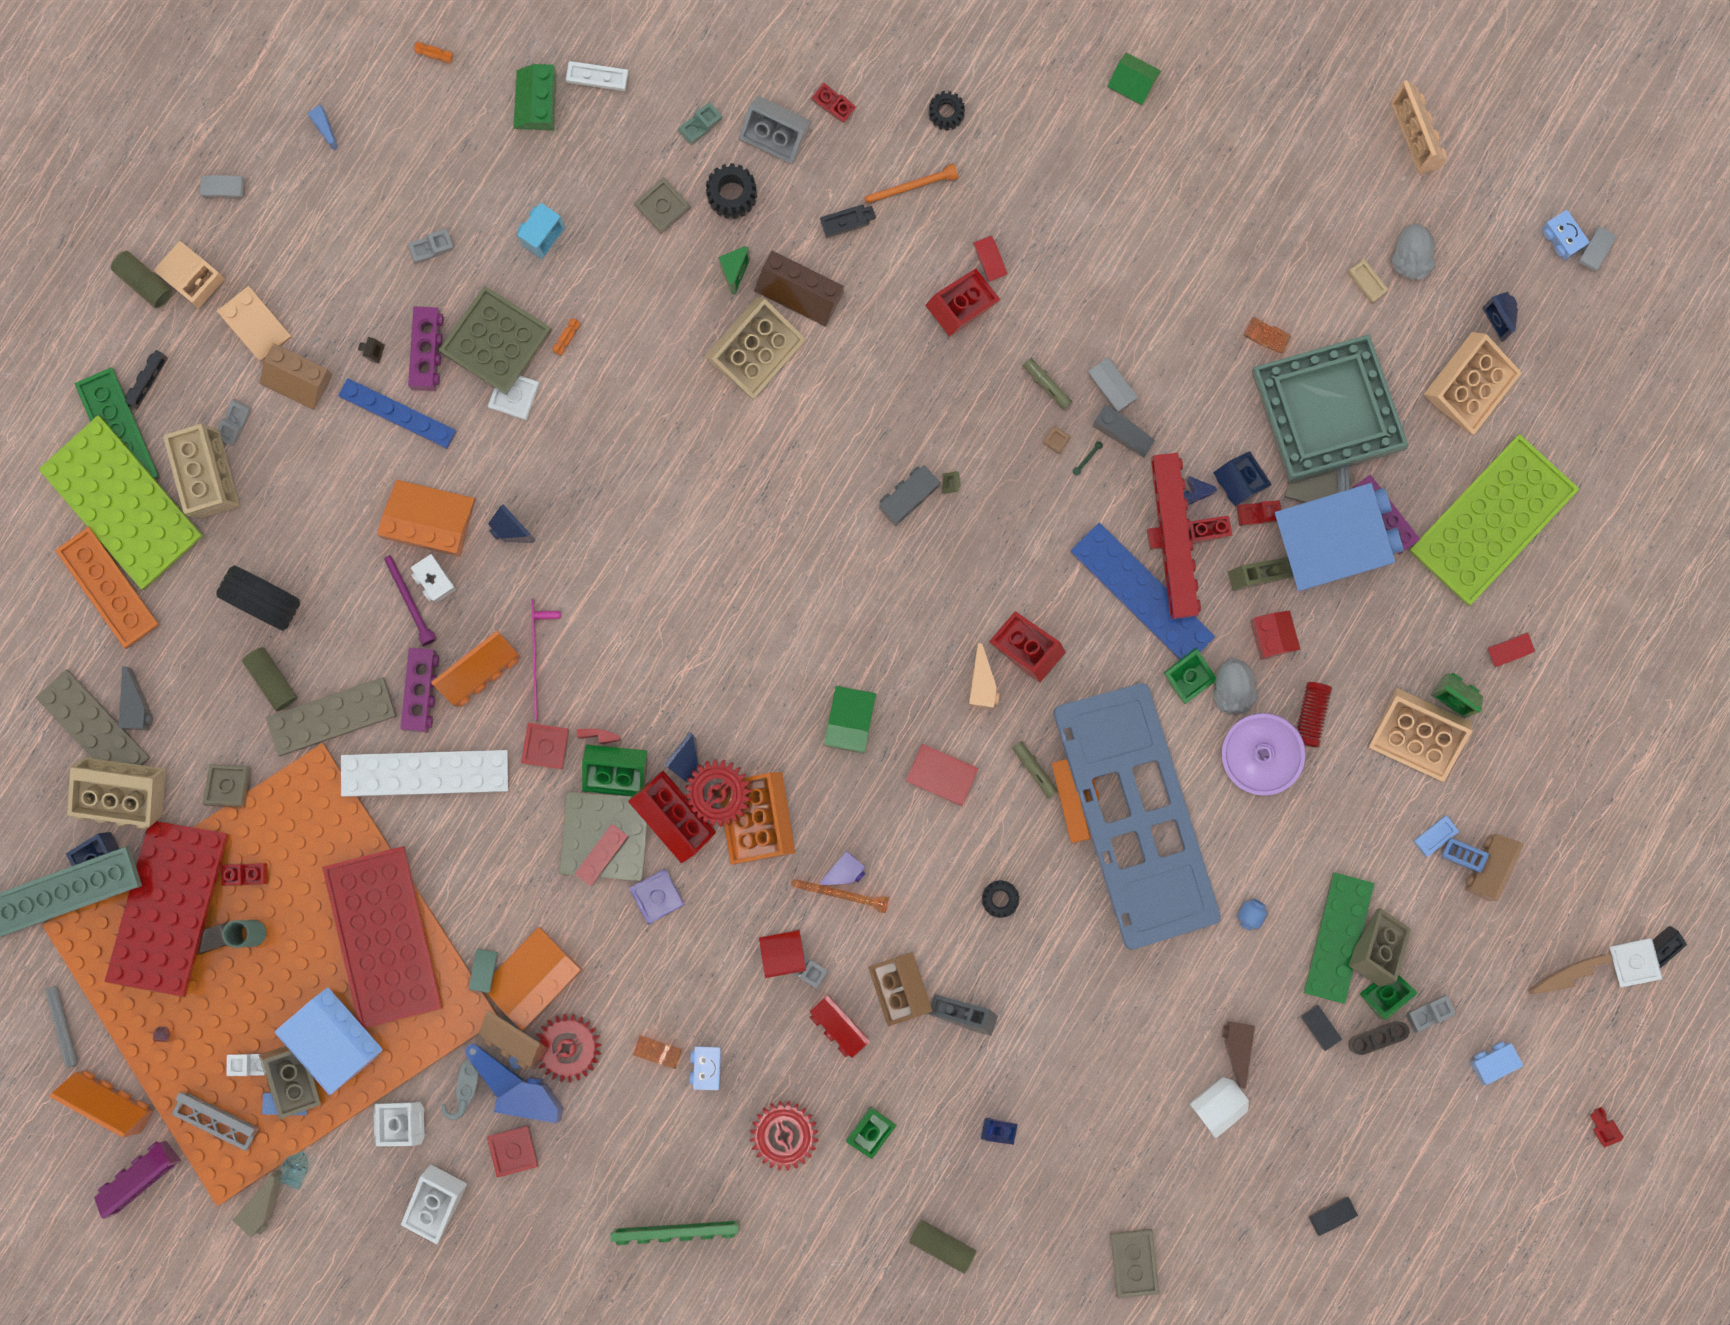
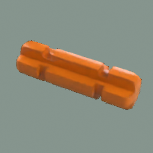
[414,41,453,63]
[552,318,581,355]

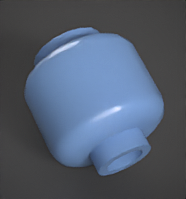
[1237,898,1268,931]

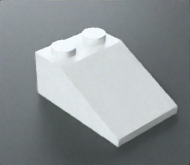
[401,1165,467,1244]

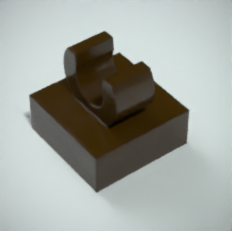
[358,337,385,364]

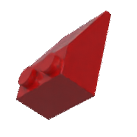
[925,268,1000,337]
[989,611,1066,683]

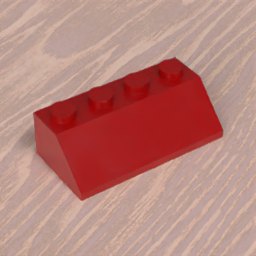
[628,770,716,864]

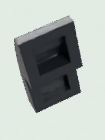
[1309,1197,1358,1236]

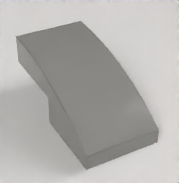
[200,175,244,199]
[1578,226,1616,272]
[408,229,453,264]
[218,399,252,446]
[793,956,828,988]
[1406,995,1456,1033]

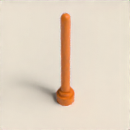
[864,163,958,203]

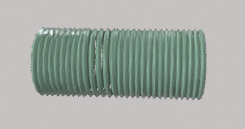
[222,920,266,948]

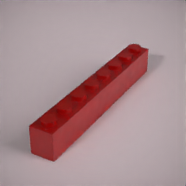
[1150,453,1201,620]

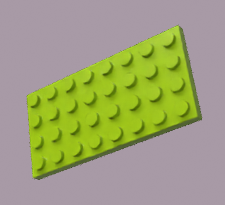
[39,415,204,590]
[1409,434,1579,606]

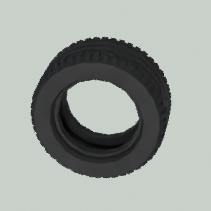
[216,565,300,631]

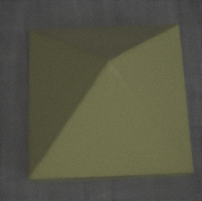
[942,471,961,494]

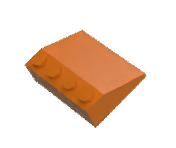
[377,480,475,557]
[431,631,521,708]
[718,772,796,865]
[487,927,583,1031]
[49,1070,154,1138]

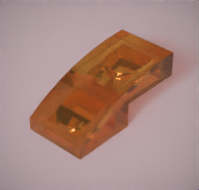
[1243,317,1291,354]
[633,1035,682,1069]

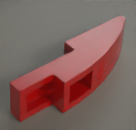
[1146,515,1232,550]

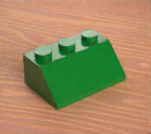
[514,64,557,131]
[582,744,647,796]

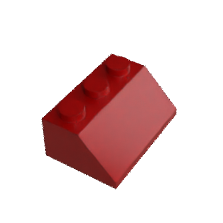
[809,995,870,1058]

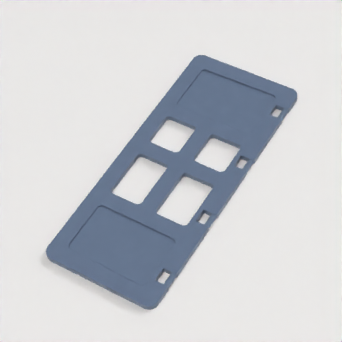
[1053,683,1221,950]

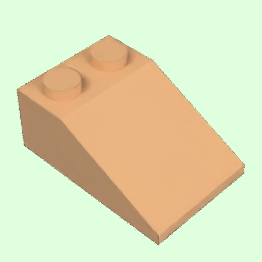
[217,286,292,362]

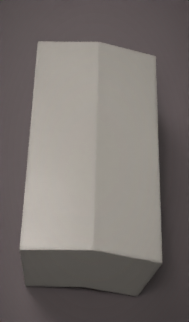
[1088,357,1138,412]

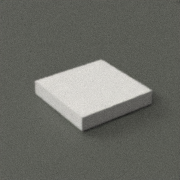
[488,376,540,421]
[1609,938,1663,988]

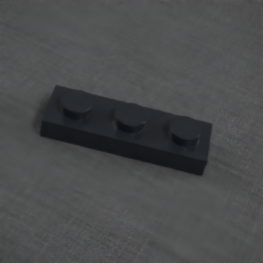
[125,350,168,410]

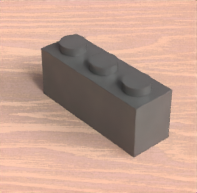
[879,465,941,527]

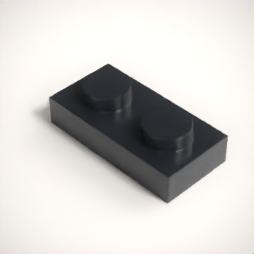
[1300,1005,1342,1051]

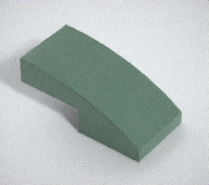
[678,102,723,145]
[469,949,498,993]

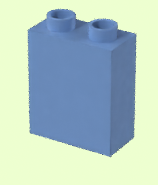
[1275,483,1404,591]

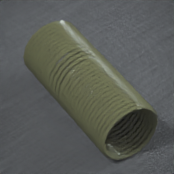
[111,251,172,308]
[242,647,298,711]
[909,1219,977,1274]

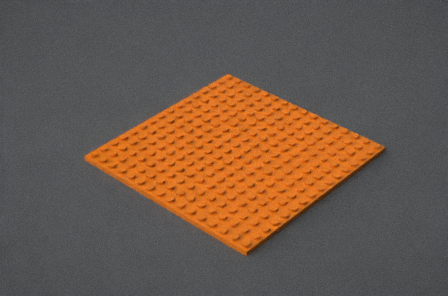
[42,743,498,1206]

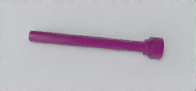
[384,555,437,646]

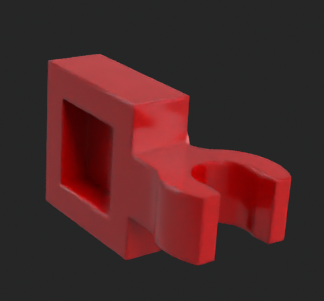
[1590,1107,1624,1148]

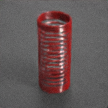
[1297,682,1333,747]

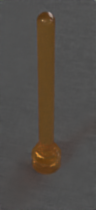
[791,879,889,913]

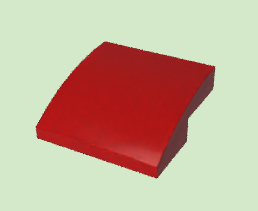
[759,930,806,978]

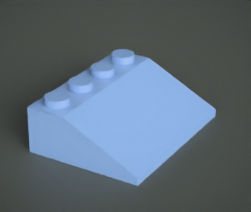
[274,987,383,1095]

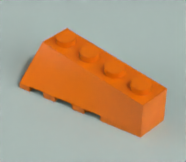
[1052,759,1100,843]

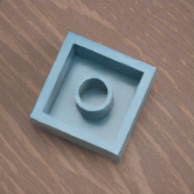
[517,203,565,259]

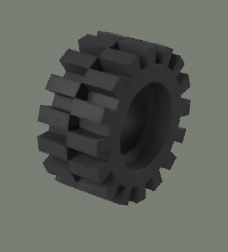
[929,91,965,131]
[982,880,1020,918]

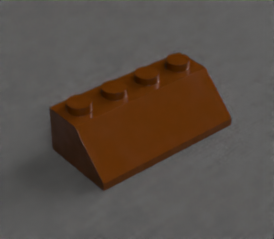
[754,250,844,327]

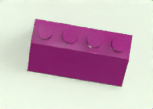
[94,1141,181,1219]

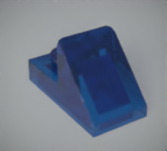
[1183,476,1217,505]
[981,1118,1018,1145]

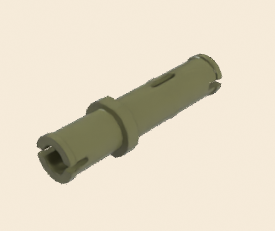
[1022,357,1073,410]
[1012,741,1058,798]

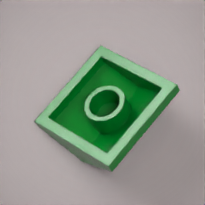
[1164,648,1216,704]

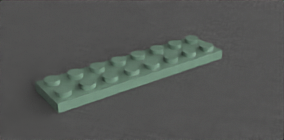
[0,846,142,937]

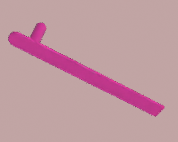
[532,599,561,721]

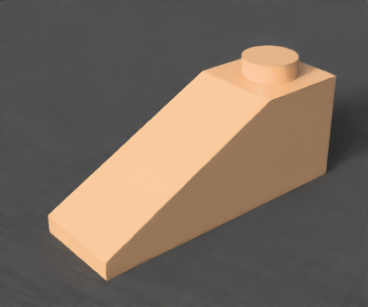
[968,643,1000,709]

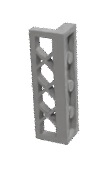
[172,1091,259,1151]

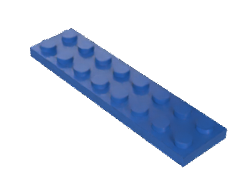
[1070,522,1215,660]

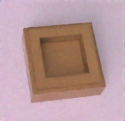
[1043,426,1071,454]

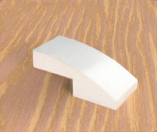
[227,1054,264,1076]

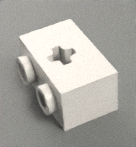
[411,554,457,604]

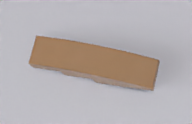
[1528,954,1612,994]

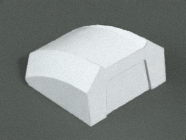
[1188,1077,1249,1138]
[373,1102,426,1146]

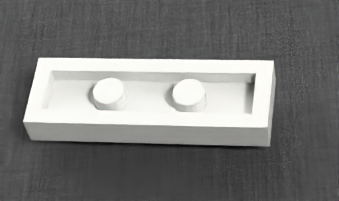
[566,61,629,92]

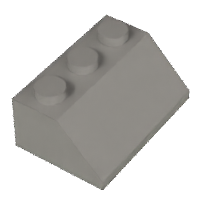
[739,96,812,164]

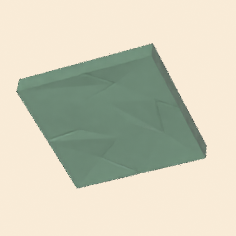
[1252,334,1409,483]

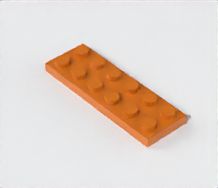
[55,526,160,649]

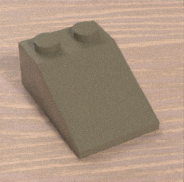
[1349,908,1411,987]
[259,1046,321,1119]

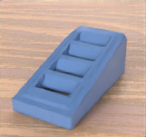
[308,105,338,150]
[1442,838,1490,873]

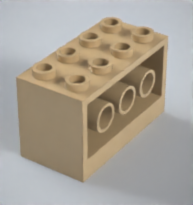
[163,424,240,519]
[67,757,166,829]

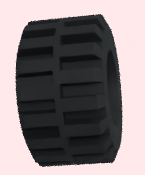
[706,163,757,219]

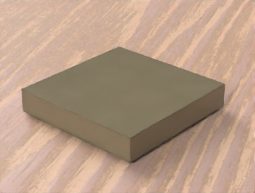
[634,177,691,234]
[203,764,251,808]

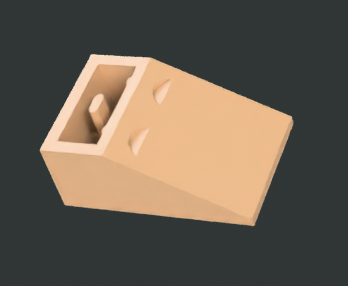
[153,241,225,309]

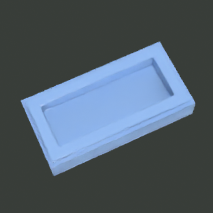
[1413,815,1459,857]

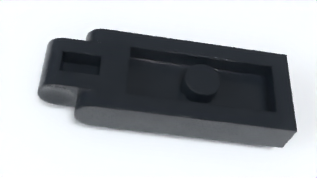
[820,205,876,238]

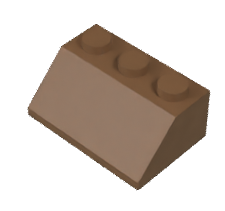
[260,343,333,410]
[1465,834,1524,901]
[868,952,932,1026]
[479,1010,548,1070]

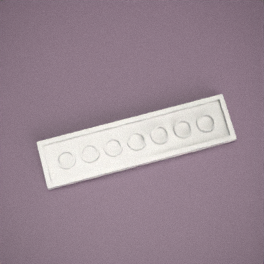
[341,750,509,797]

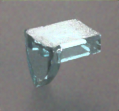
[280,1152,308,1190]

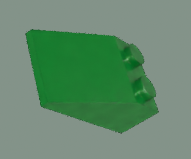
[1431,673,1483,718]
[824,686,876,754]

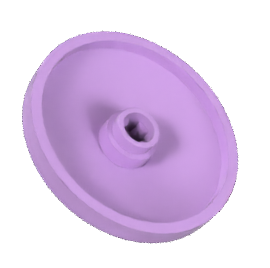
[1222,713,1306,795]

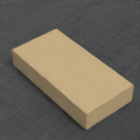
[1347,259,1389,303]

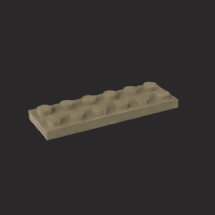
[36,670,150,765]
[266,677,397,756]

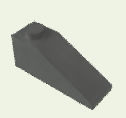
[1093,405,1155,458]
[118,666,153,730]
[928,994,998,1036]

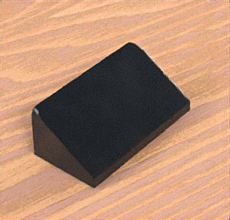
[1653,926,1687,969]

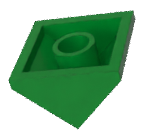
[1107,52,1161,105]
[718,246,750,295]
[1360,975,1418,1020]
[846,1106,897,1159]

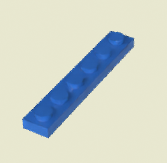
[338,378,457,449]

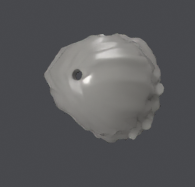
[1391,224,1436,280]
[1213,657,1258,715]

